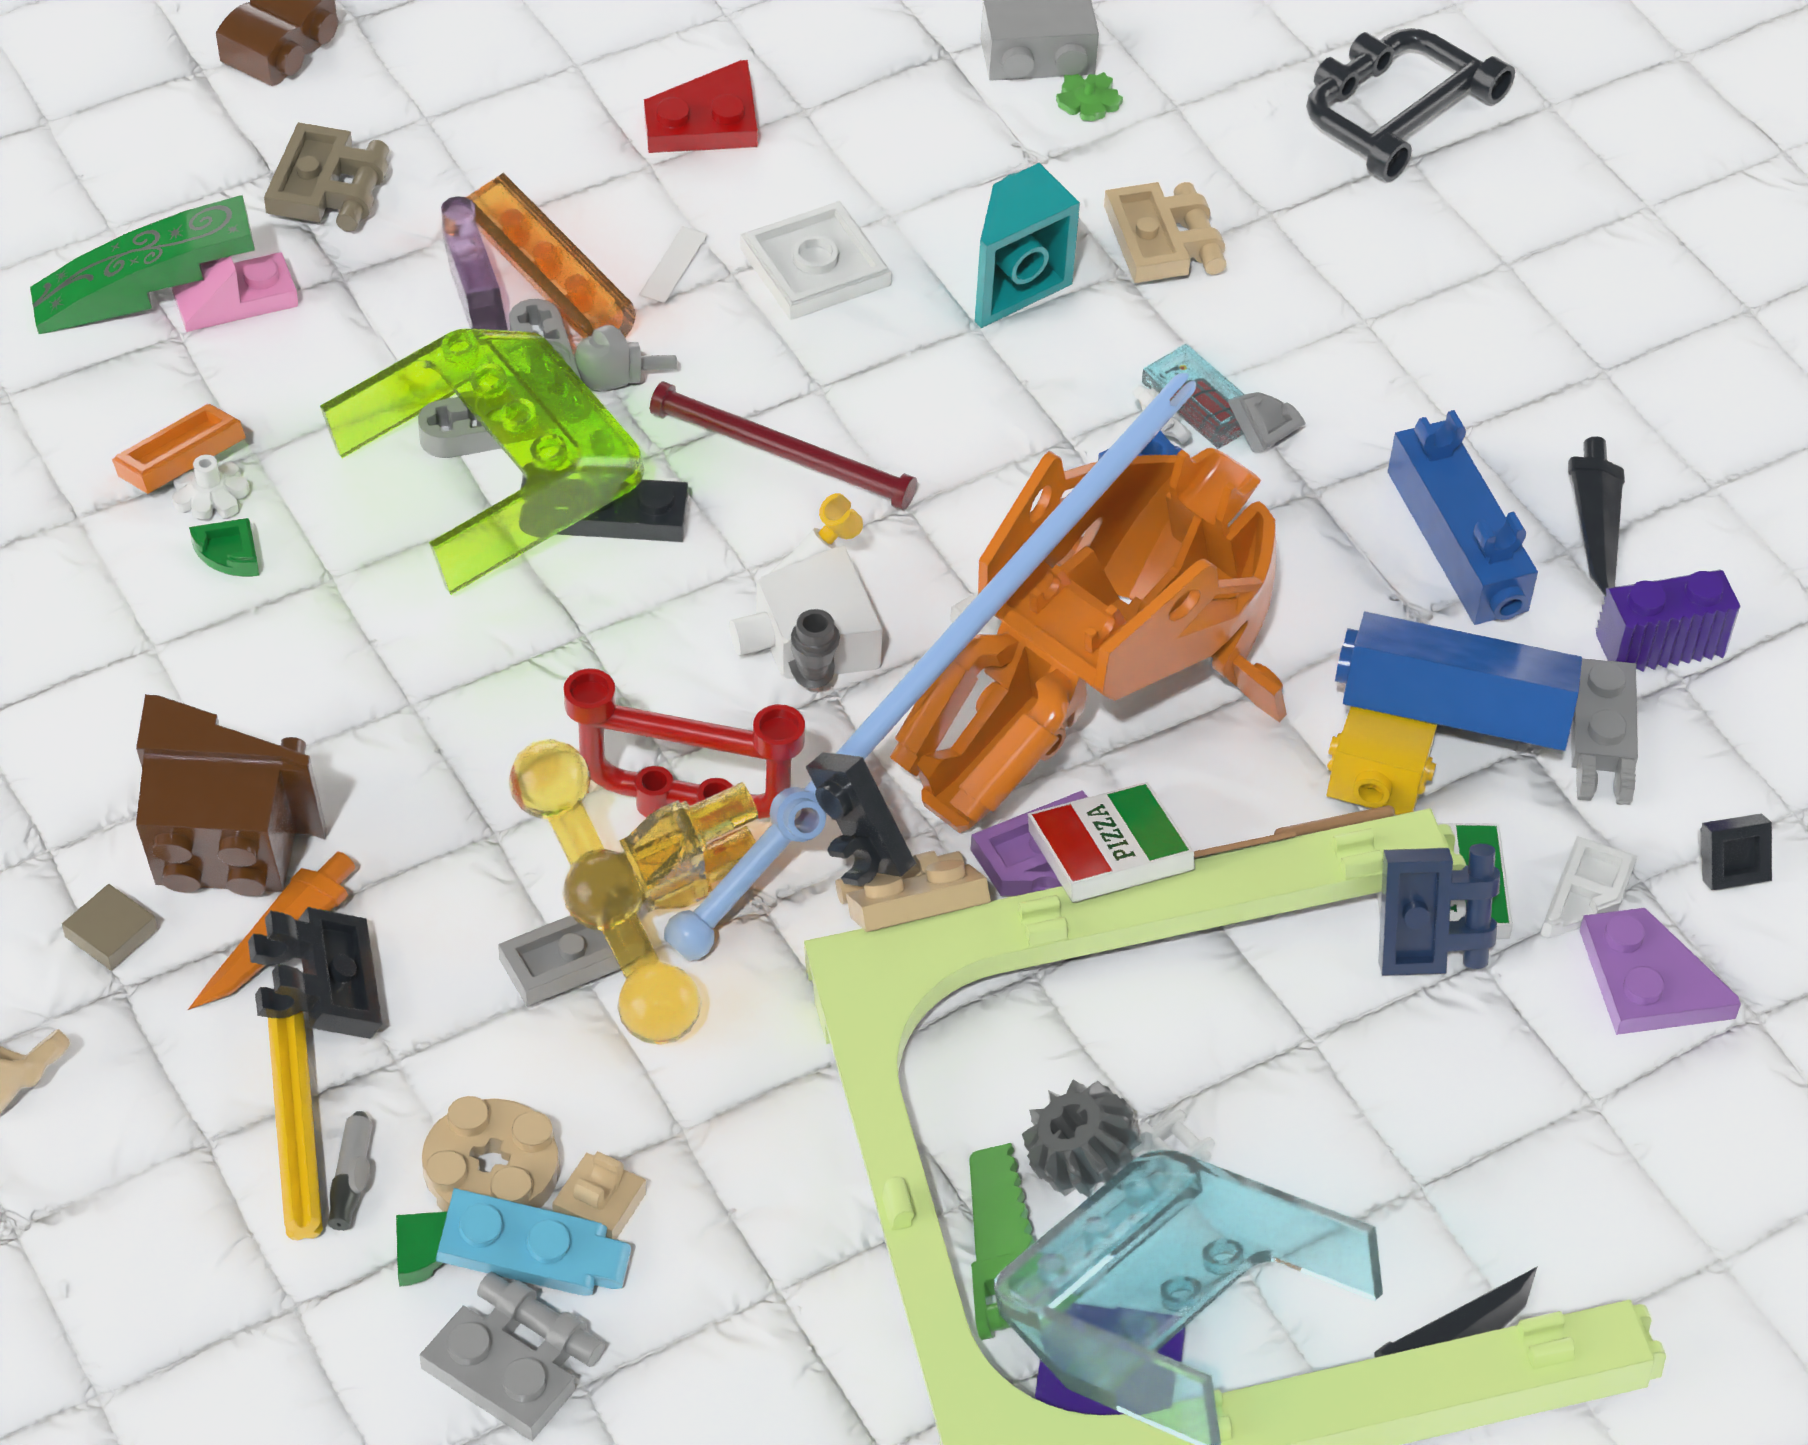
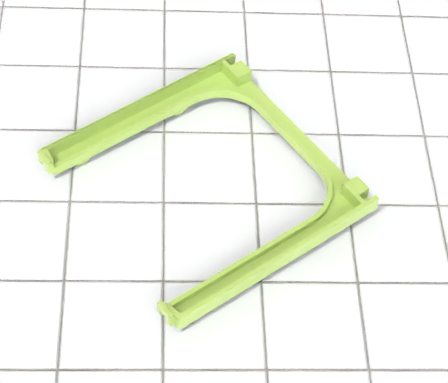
[804,808,1666,1445]

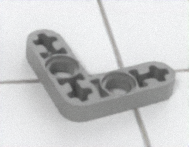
[418,299,587,458]

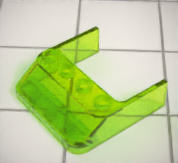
[320,328,645,595]

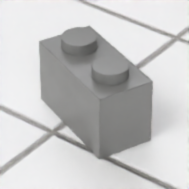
[980,0,1099,81]

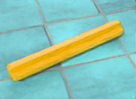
[268,1011,323,1241]

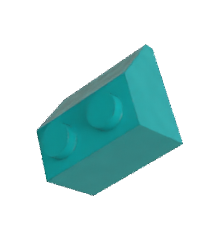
[974,162,1080,328]

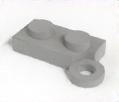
[498,876,646,1007]

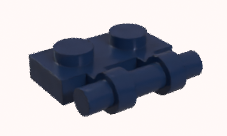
[1378,843,1500,976]

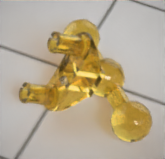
[508,738,759,1046]

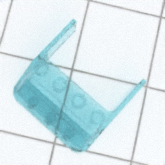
[994,1150,1383,1445]

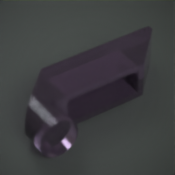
[441,196,509,346]

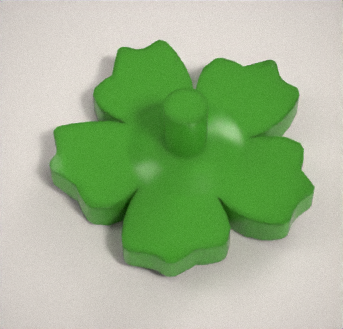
[1056,72,1123,121]

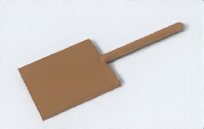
[1194,805,1395,858]

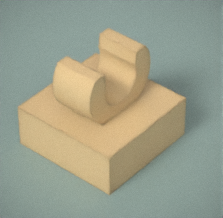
[552,1151,646,1240]

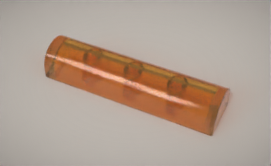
[458,172,636,339]

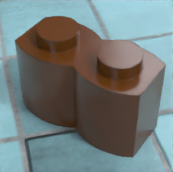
[215,0,338,86]

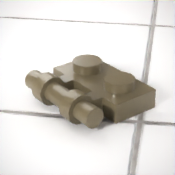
[264,122,390,232]

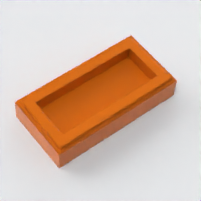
[112,404,246,494]

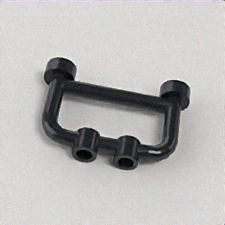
[1306,28,1515,182]

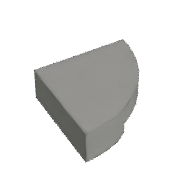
[1228,392,1306,452]

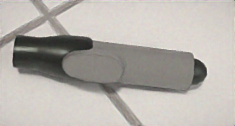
[328,1111,373,1231]

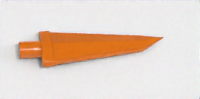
[188,851,355,1010]

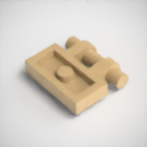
[1104,182,1227,283]
[835,851,991,932]

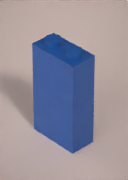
[1334,611,1582,751]

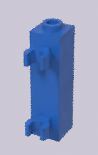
[1387,410,1538,625]

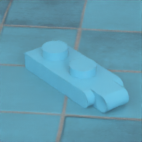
[436,1188,631,1296]

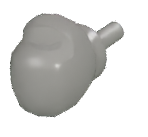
[575,325,677,391]

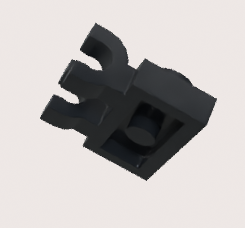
[248,907,382,1039]

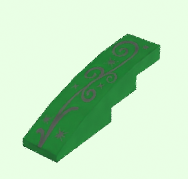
[30,195,255,335]

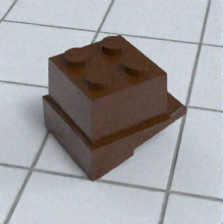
[136,694,327,896]

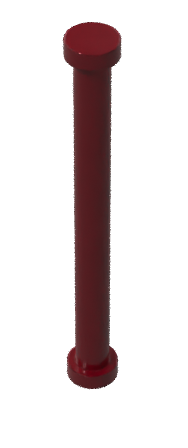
[649,381,917,511]

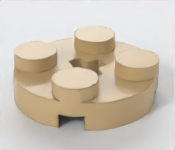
[422,1096,559,1211]

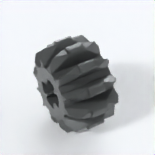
[1021,1079,1142,1198]

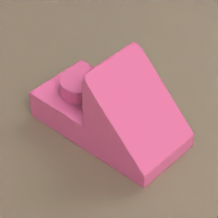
[172,252,298,332]

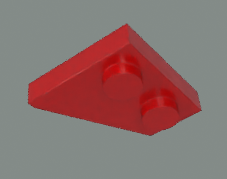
[644,60,758,153]

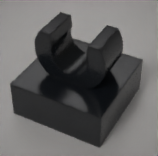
[1700,813,1772,890]

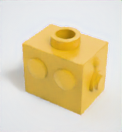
[1326,706,1437,815]

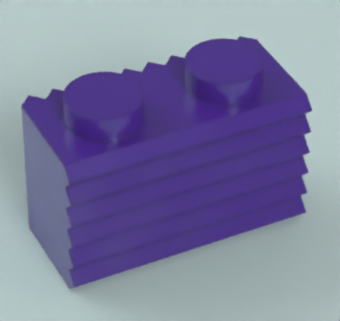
[1595,569,1741,672]

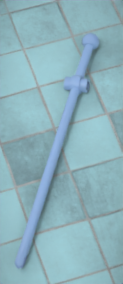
[664,373,1196,961]

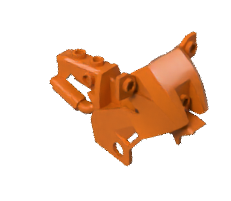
[890,448,1287,833]

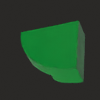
[189,518,259,577]
[396,1211,448,1287]

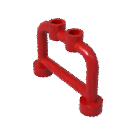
[563,668,805,831]

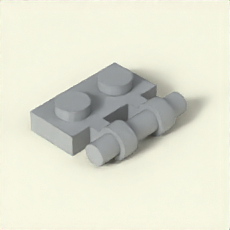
[419,1272,605,1441]

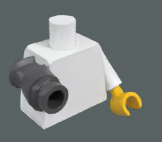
[729,493,883,688]

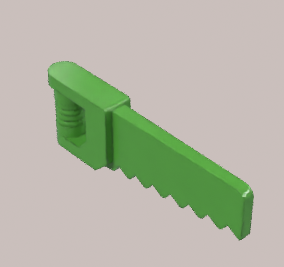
[969,1143,1051,1340]

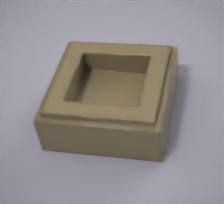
[62,883,158,971]

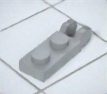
[1571,658,1638,805]

